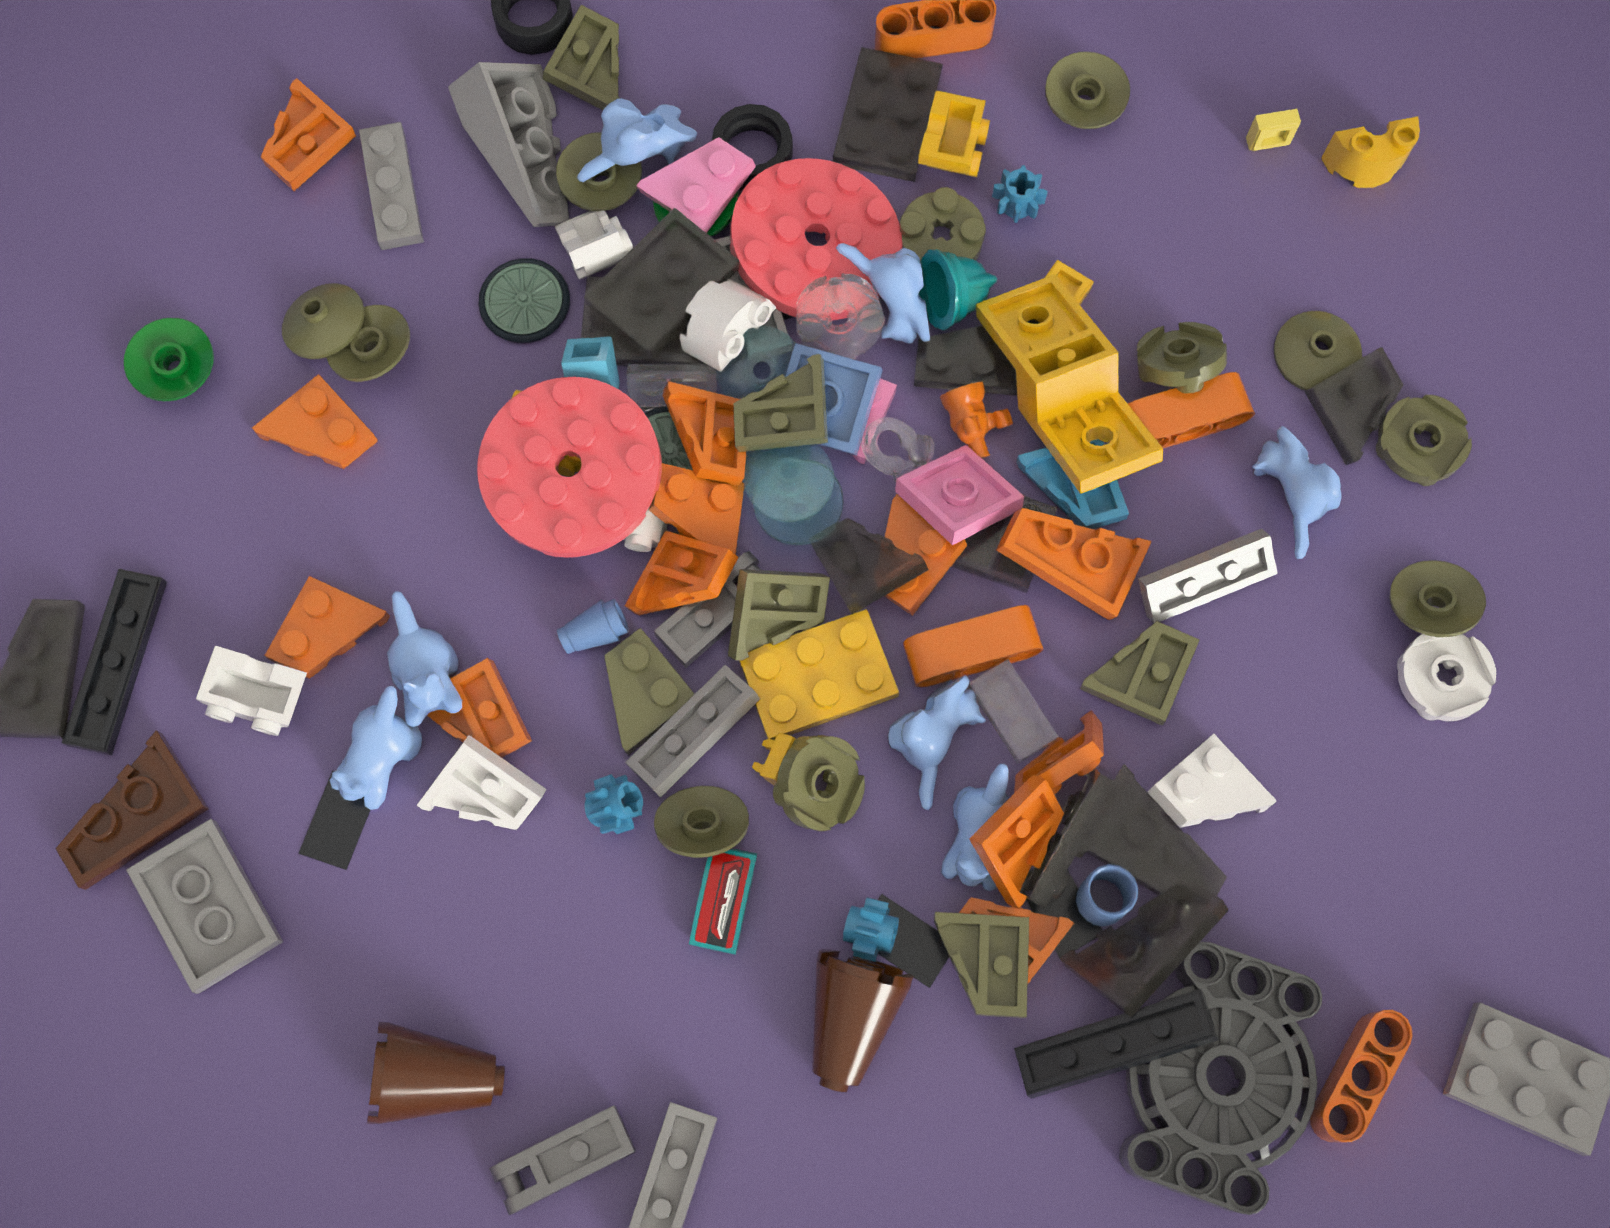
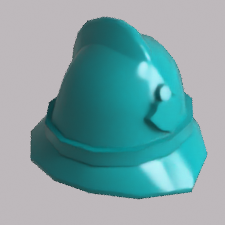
[918,249,997,331]

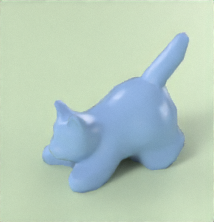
[577,98,697,182]
[836,243,930,344]
[1252,426,1342,559]
[387,591,462,727]
[888,675,986,810]
[330,686,422,810]
[941,764,1010,891]

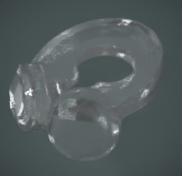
[861,417,935,483]

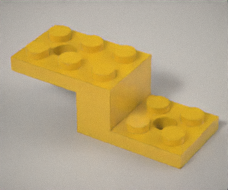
[976,274,1163,494]

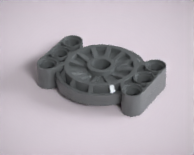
[1119,941,1322,1215]

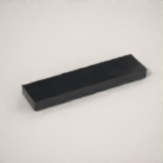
[62,569,167,755]
[1014,989,1219,1099]

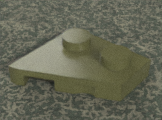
[1080,621,1199,725]

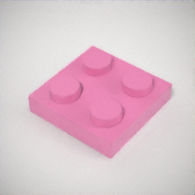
[895,445,1025,545]

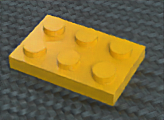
[739,609,899,740]

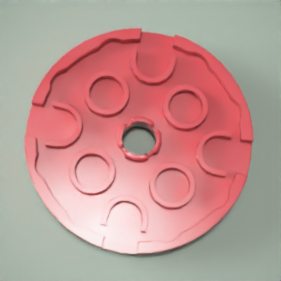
[730,158,902,321]
[477,377,662,558]

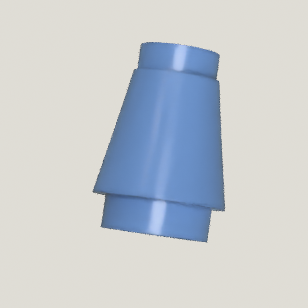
[557,599,629,654]

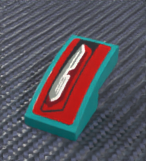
[689,848,758,955]

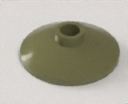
[1045,52,1130,129]
[556,132,642,211]
[282,283,365,359]
[326,305,410,382]
[1273,311,1362,393]
[1390,560,1486,637]
[654,786,749,858]

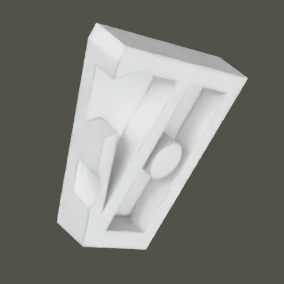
[1148,734,1276,828]
[417,735,546,830]

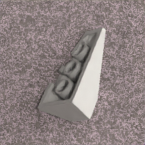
[448,62,569,227]

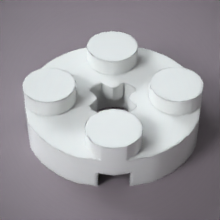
[1397,634,1496,721]

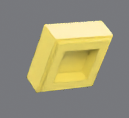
[1246,109,1301,151]

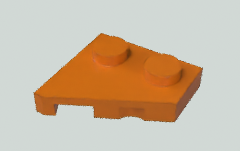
[252,374,378,469]
[874,494,967,616]

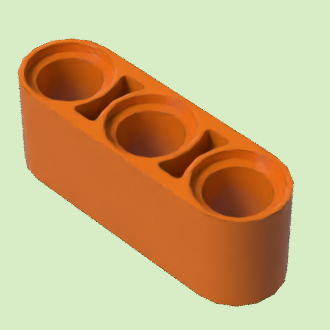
[875,0,996,62]
[1128,372,1255,448]
[903,605,1044,688]
[1310,1010,1413,1142]

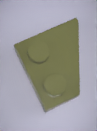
[543,5,619,110]
[733,354,828,452]
[728,569,830,661]
[604,628,694,755]
[934,912,1029,1018]

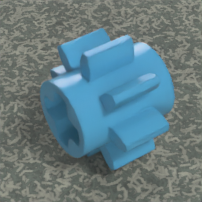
[992,165,1048,223]
[585,774,643,834]
[843,897,899,962]

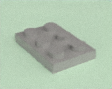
[126,819,283,994]
[1443,1002,1610,1156]

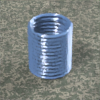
[1076,864,1138,926]

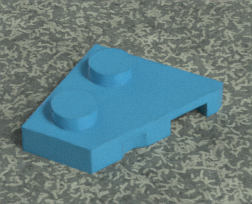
[1016,439,1129,529]

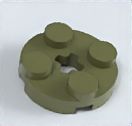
[899,187,986,261]
[1137,322,1227,393]
[1376,395,1472,486]
[773,735,865,831]

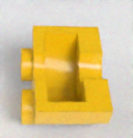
[918,90,990,177]
[1321,116,1420,188]

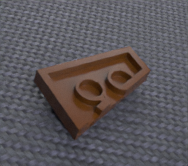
[55,730,209,890]

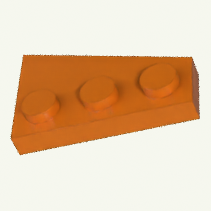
[996,508,1152,620]

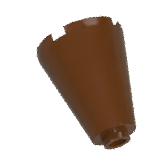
[812,949,914,1092]
[367,1022,505,1124]

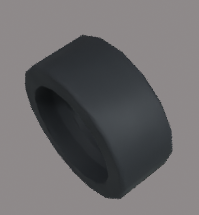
[491,0,573,55]
[712,104,793,190]

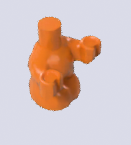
[940,381,1013,459]

